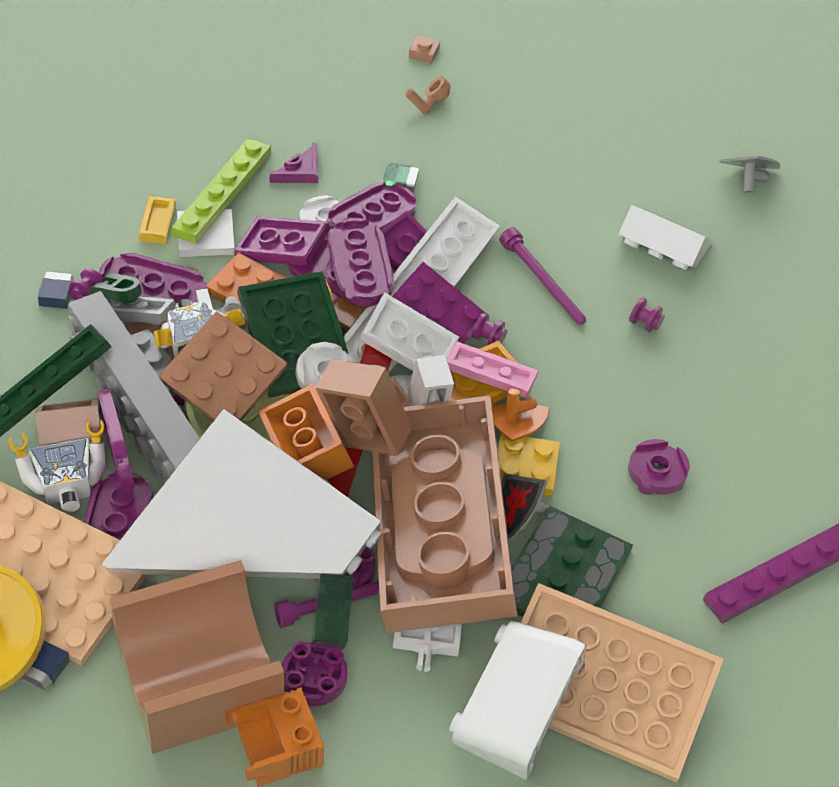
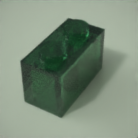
[311,573,353,650]

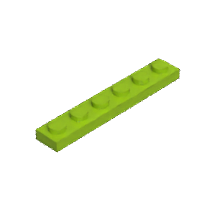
[171,139,271,244]

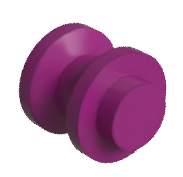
[69,268,103,301]
[629,297,665,332]
[471,312,507,345]

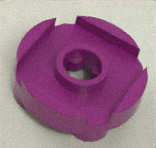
[628,439,690,495]

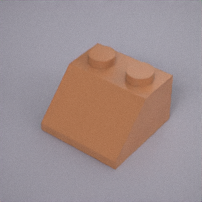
[35,399,102,447]

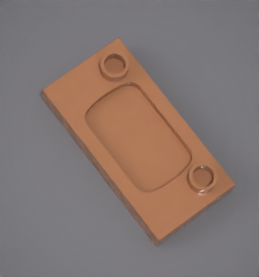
[372,396,517,633]

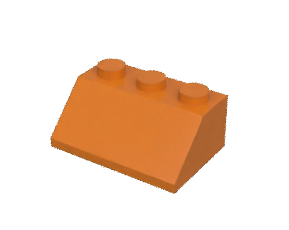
[258,384,354,480]

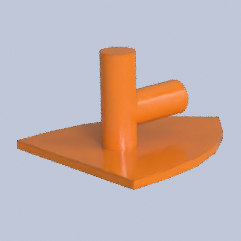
[492,388,549,442]

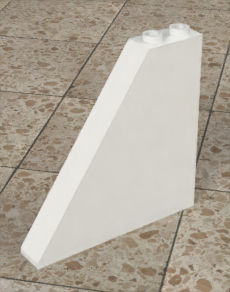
[102,409,382,579]

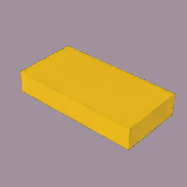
[139,196,176,244]

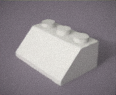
[618,205,713,270]

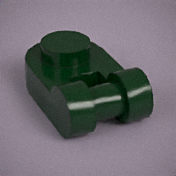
[90,273,142,304]

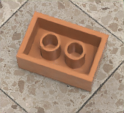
[315,359,413,456]

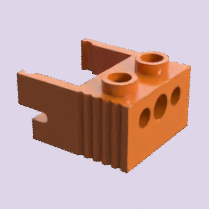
[225,688,324,787]

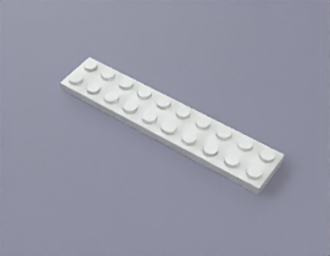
[344,196,500,374]

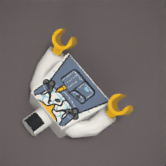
[153,299,246,358]
[8,420,106,512]

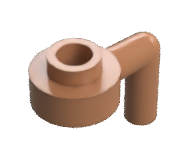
[405,76,451,114]

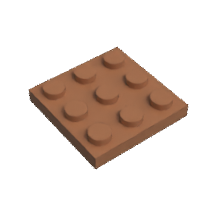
[158,311,287,422]

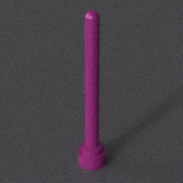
[499,227,586,325]
[274,581,379,629]

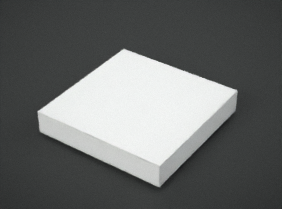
[177,209,235,257]

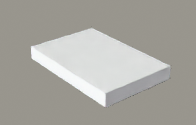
[359,293,459,371]

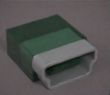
[383,162,419,192]

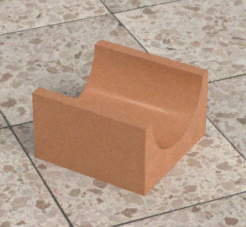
[110,560,284,754]

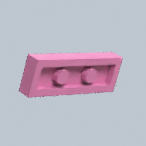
[447,341,538,398]

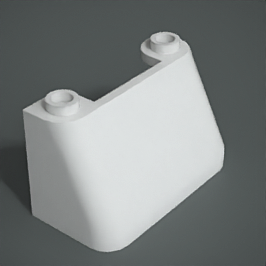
[449,620,586,780]

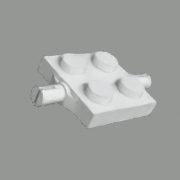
[393,624,462,672]

